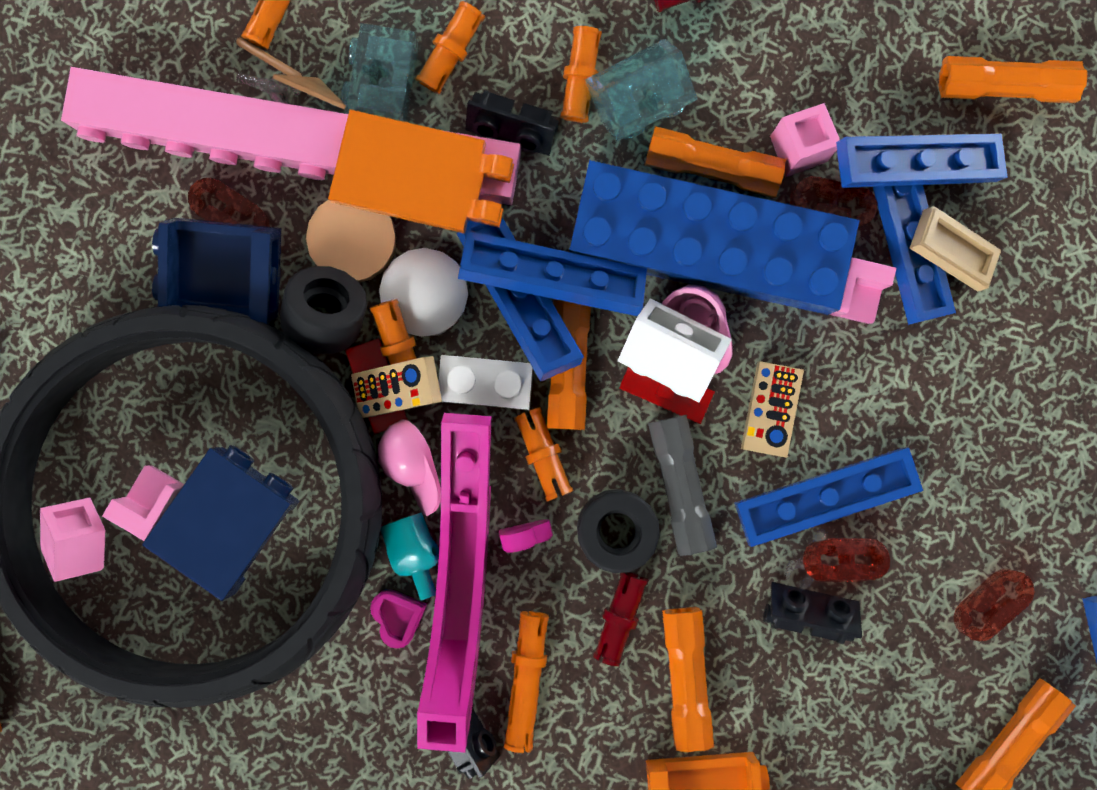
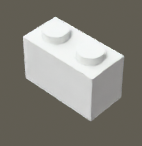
[618,298,732,402]
[438,355,533,410]

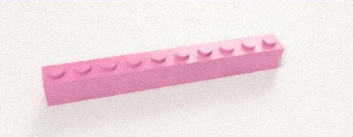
[61,67,521,205]

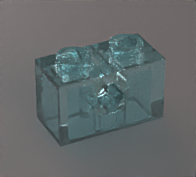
[341,23,419,122]
[585,39,698,141]

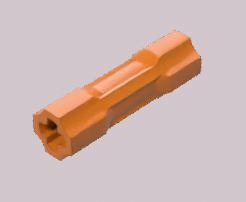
[939,56,1087,103]
[644,126,786,198]
[547,299,591,430]
[662,607,714,752]
[955,678,1076,790]

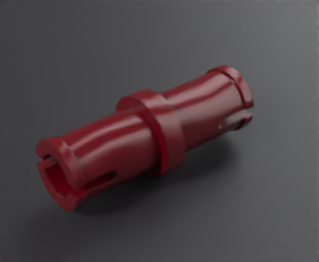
[592,572,649,666]

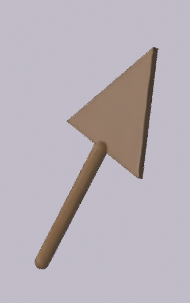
[236,37,346,110]

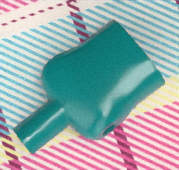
[380,512,439,601]

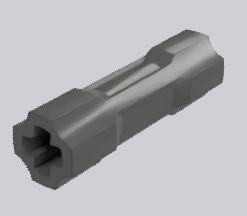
[648,415,717,556]

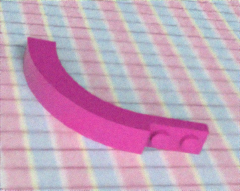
[417,413,491,753]

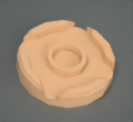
[306,200,396,282]

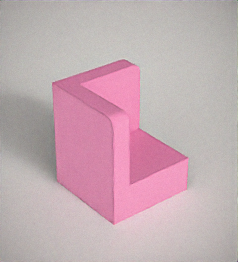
[770,103,840,177]
[829,257,896,324]
[102,465,184,541]
[40,498,105,582]

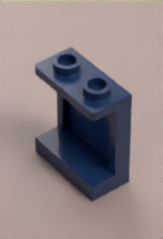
[152,218,282,324]
[142,445,300,601]

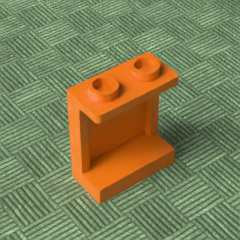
[646,752,770,790]

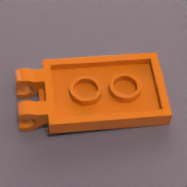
[328,109,514,233]

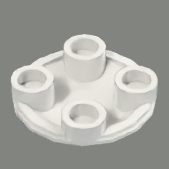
[379,248,468,337]

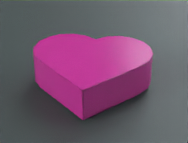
[499,519,553,553]
[370,589,427,649]

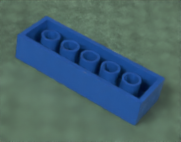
[569,160,860,315]

